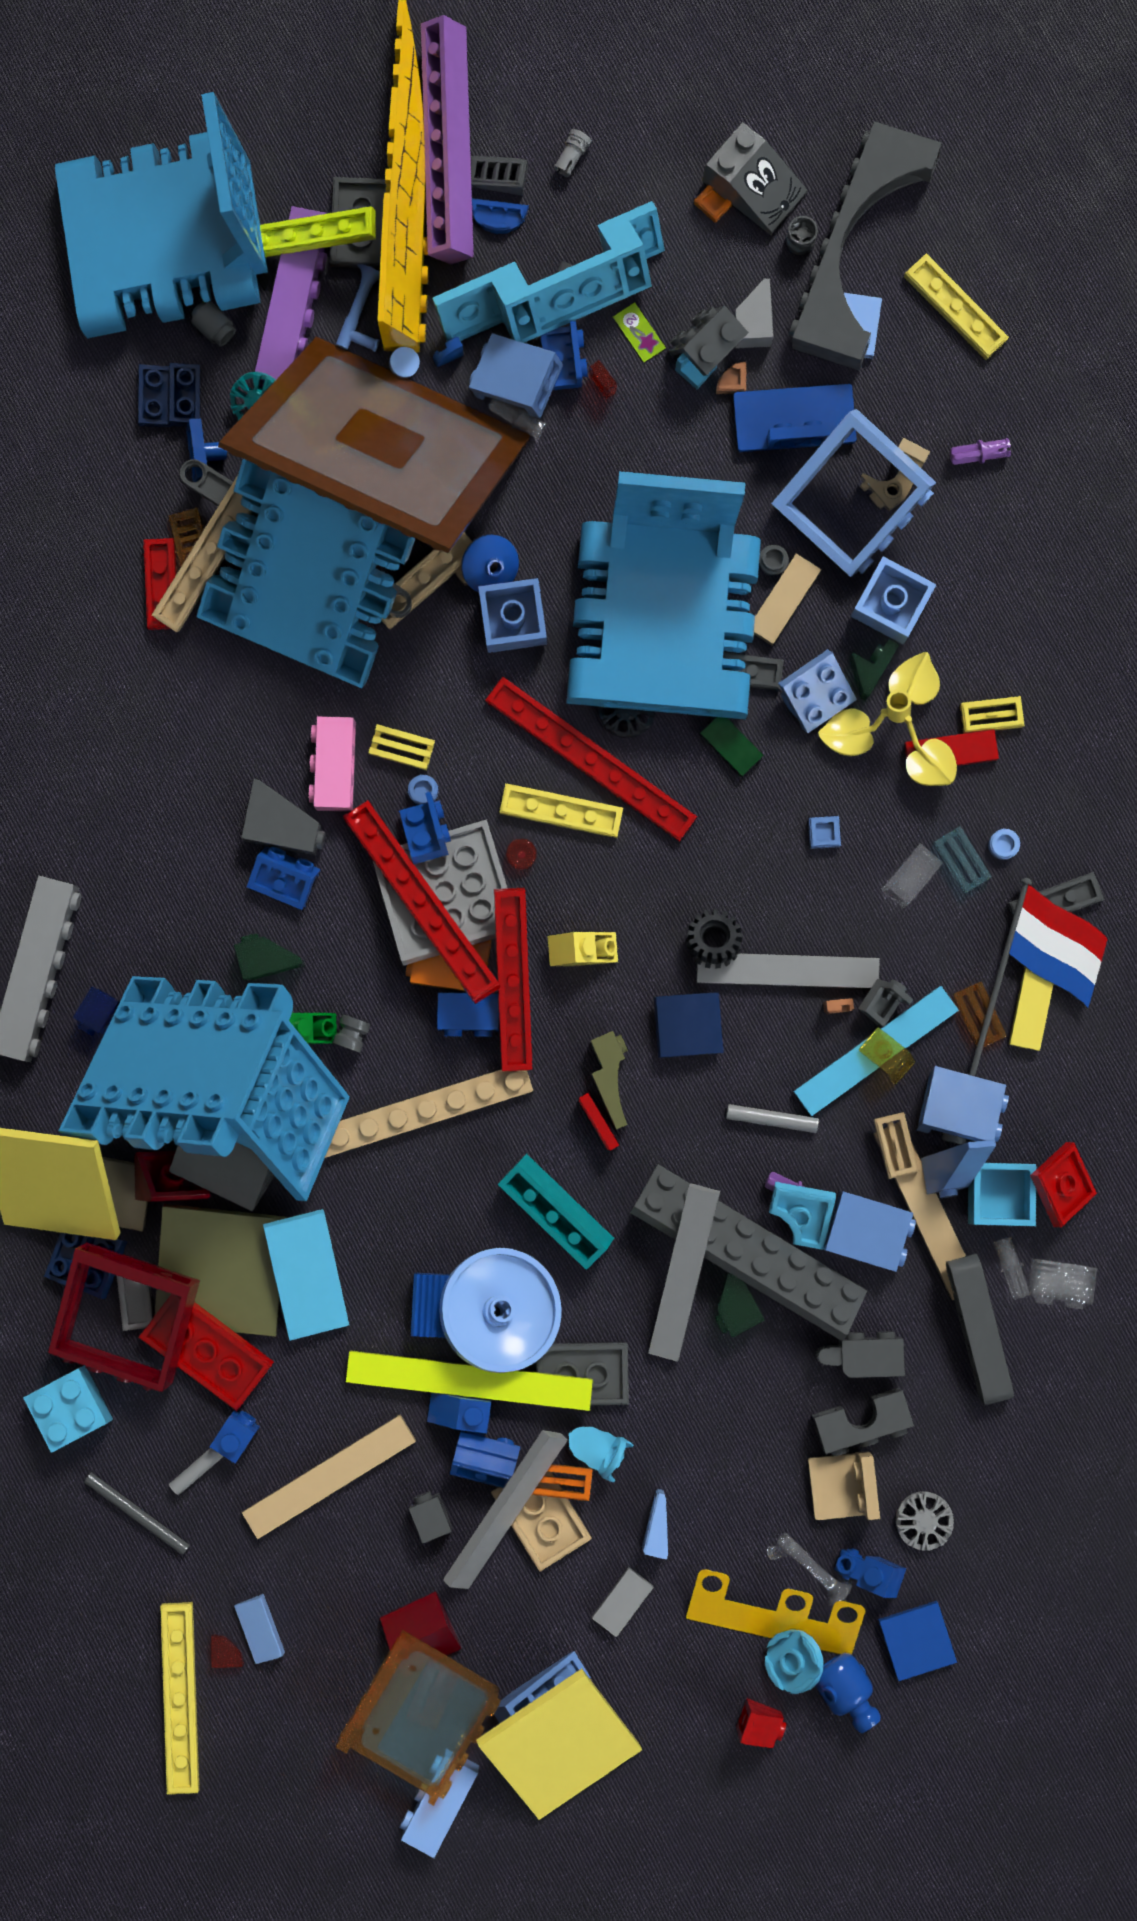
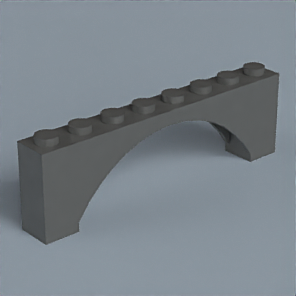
[789,121,942,371]

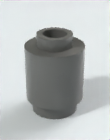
[191,302,236,347]

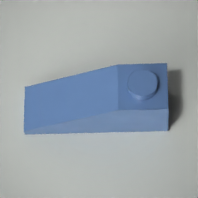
[921,1140,996,1198]
[491,1651,591,1723]

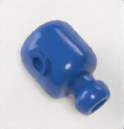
[815,1653,881,1733]

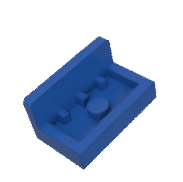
[541,320,588,391]

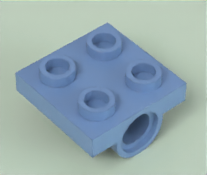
[778,649,857,733]

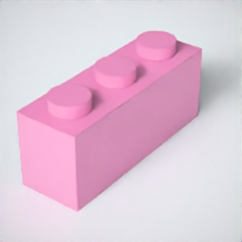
[309,716,356,812]

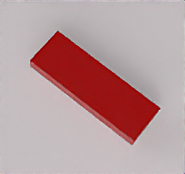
[144,538,176,630]
[904,729,999,766]

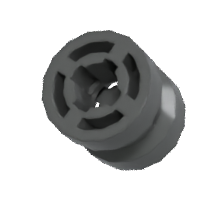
[786,216,818,255]
[332,1014,371,1053]

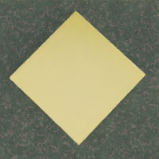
[0,1128,121,1240]
[476,1668,642,1820]

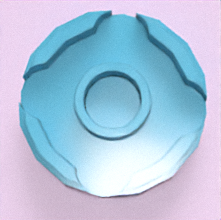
[765,1629,823,1694]

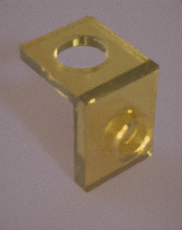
[859,1027,915,1084]

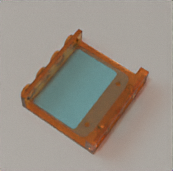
[336,1630,501,1806]

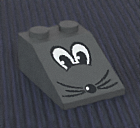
[702,122,808,235]

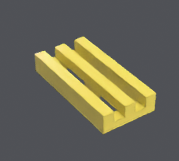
[960,696,1025,734]
[369,724,435,771]

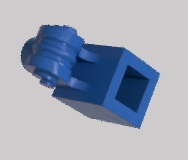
[834,1548,906,1598]

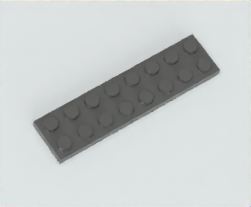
[630,1164,867,1341]

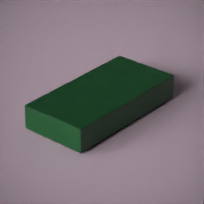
[700,717,764,777]

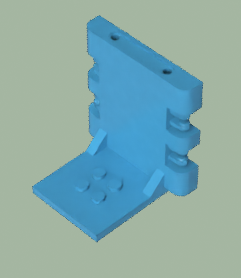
[55,92,268,339]
[196,459,415,688]
[566,471,761,720]
[58,976,350,1201]

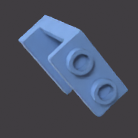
[469,333,563,419]
[917,1066,1009,1142]
[824,1191,916,1272]

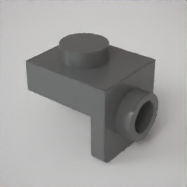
[858,979,913,1027]

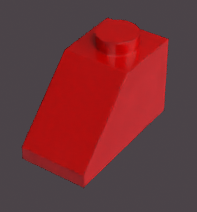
[736,1698,786,1748]

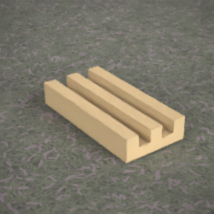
[873,1112,919,1179]

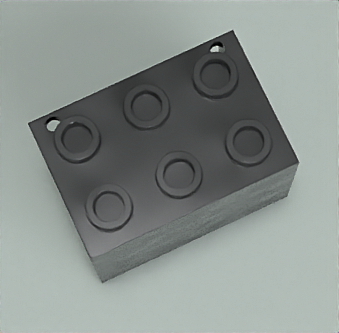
[169,1142,274,1211]

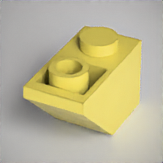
[548,932,618,966]

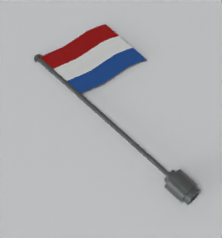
[941,878,1108,1145]

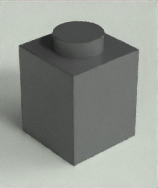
[409,1491,453,1544]

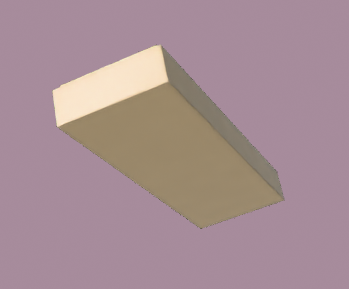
[754,554,821,646]

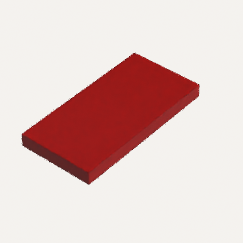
[138,1294,274,1411]

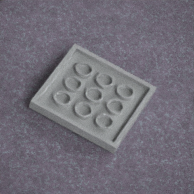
[373,819,508,966]

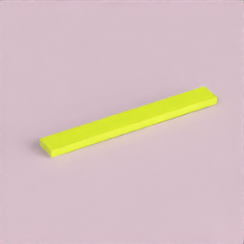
[346,1351,593,1411]

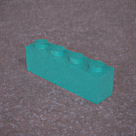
[498,1153,614,1270]

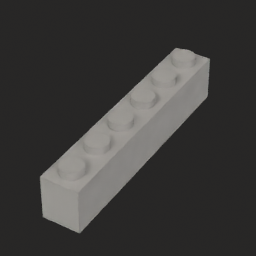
[0,875,81,1062]

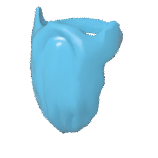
[568,1427,634,1482]

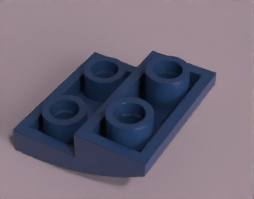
[137,363,200,427]
[654,992,724,1058]
[44,1233,128,1299]

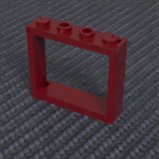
[48,1242,200,1392]

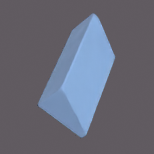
[234,1594,285,1664]

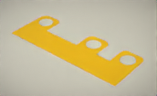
[686,1570,865,1654]

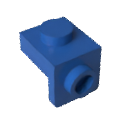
[210,1410,259,1464]

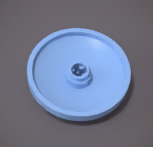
[439,1248,561,1373]

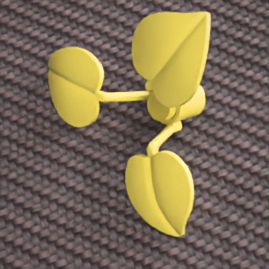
[818,652,957,786]

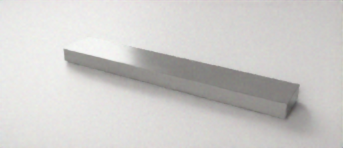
[697,954,880,989]
[648,1183,720,1362]
[443,1430,567,1589]

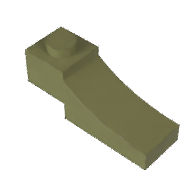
[590,1031,628,1130]

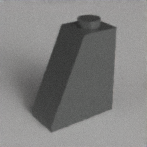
[241,779,325,856]

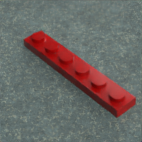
[494,888,533,1071]

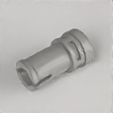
[553,129,592,177]

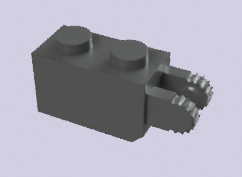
[815,1331,905,1378]

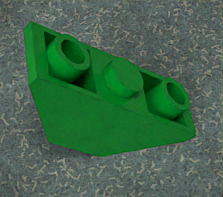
[289,1013,337,1045]

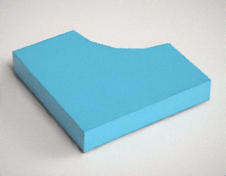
[769,1182,836,1250]

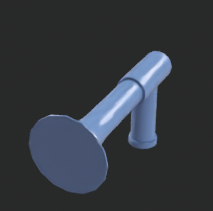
[335,264,380,352]

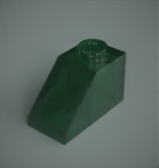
[234,934,305,982]
[715,1272,765,1338]

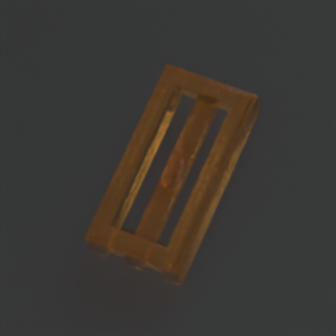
[952,981,1007,1047]

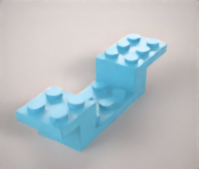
[432,201,665,343]

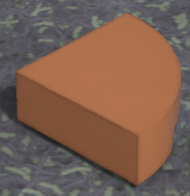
[716,362,746,394]
[823,999,854,1014]

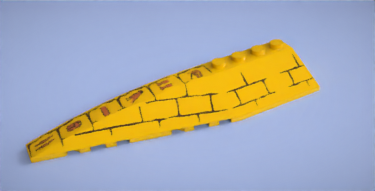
[378,0,429,352]

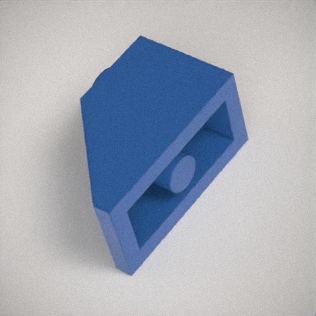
[427,1392,492,1434]

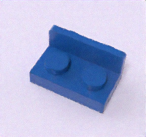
[399,791,451,864]
[247,847,320,910]

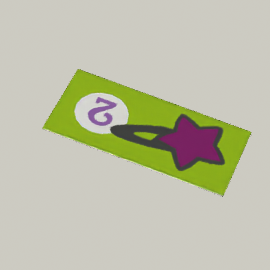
[613,302,666,362]

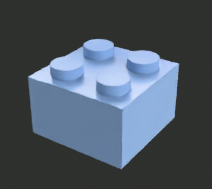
[851,556,936,644]

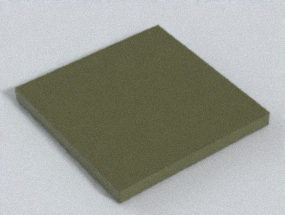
[155,1204,287,1337]

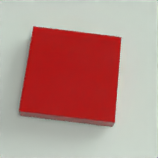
[1030,1142,1097,1228]

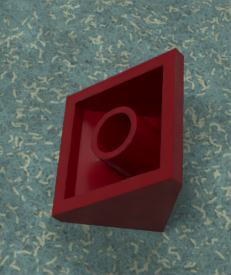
[134,1151,210,1202]
[380,1591,462,1675]

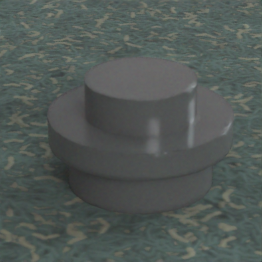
[759,545,789,575]

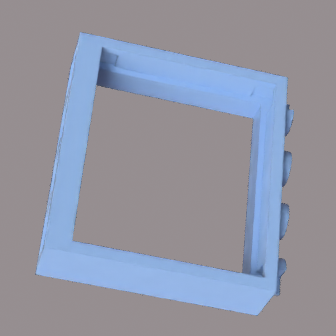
[771,409,936,577]

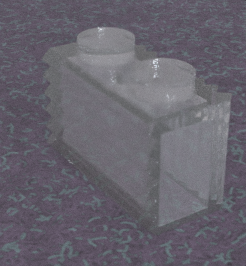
[1027,1258,1097,1309]

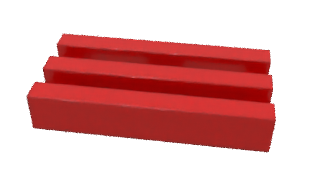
[578,1093,619,1151]

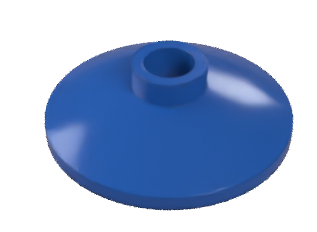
[461,534,519,592]

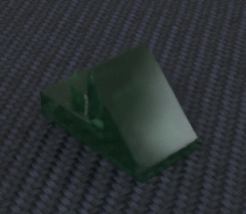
[849,639,899,702]

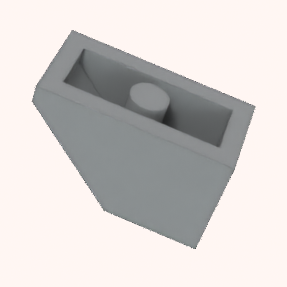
[735,279,773,348]

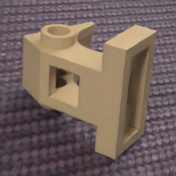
[860,438,930,511]

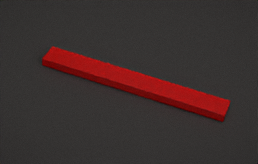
[485,677,697,842]
[343,800,501,1004]

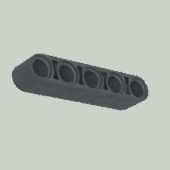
[946,1254,1014,1406]

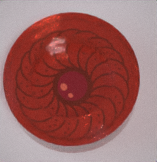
[506,839,537,870]

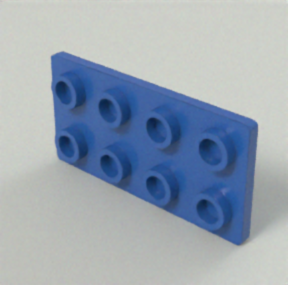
[733,384,857,452]

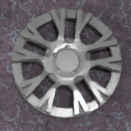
[895,1491,954,1551]

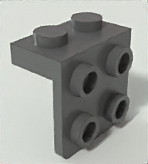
[668,306,749,376]

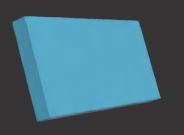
[263,1209,349,1341]

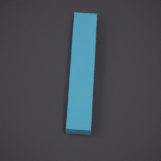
[793,986,959,1116]

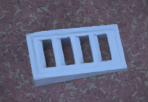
[642,1489,668,1559]

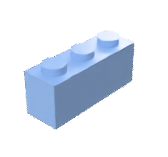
[399,1748,479,1858]

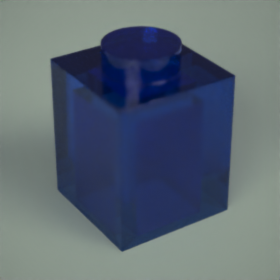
[73,986,120,1036]

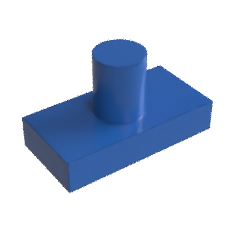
[186,418,227,482]

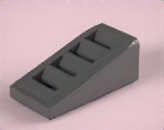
[470,156,528,196]

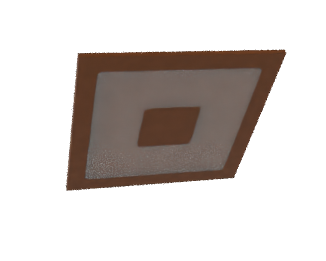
[218,336,531,553]

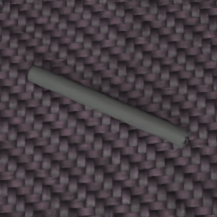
[84,1472,190,1555]

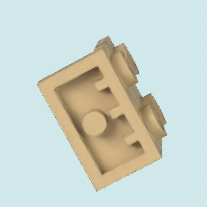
[808,1451,880,1520]

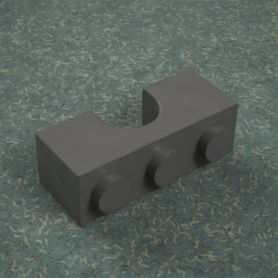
[812,1387,914,1456]

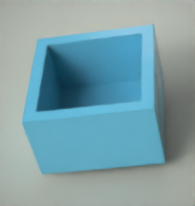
[968,1163,1036,1226]
[23,1365,113,1453]

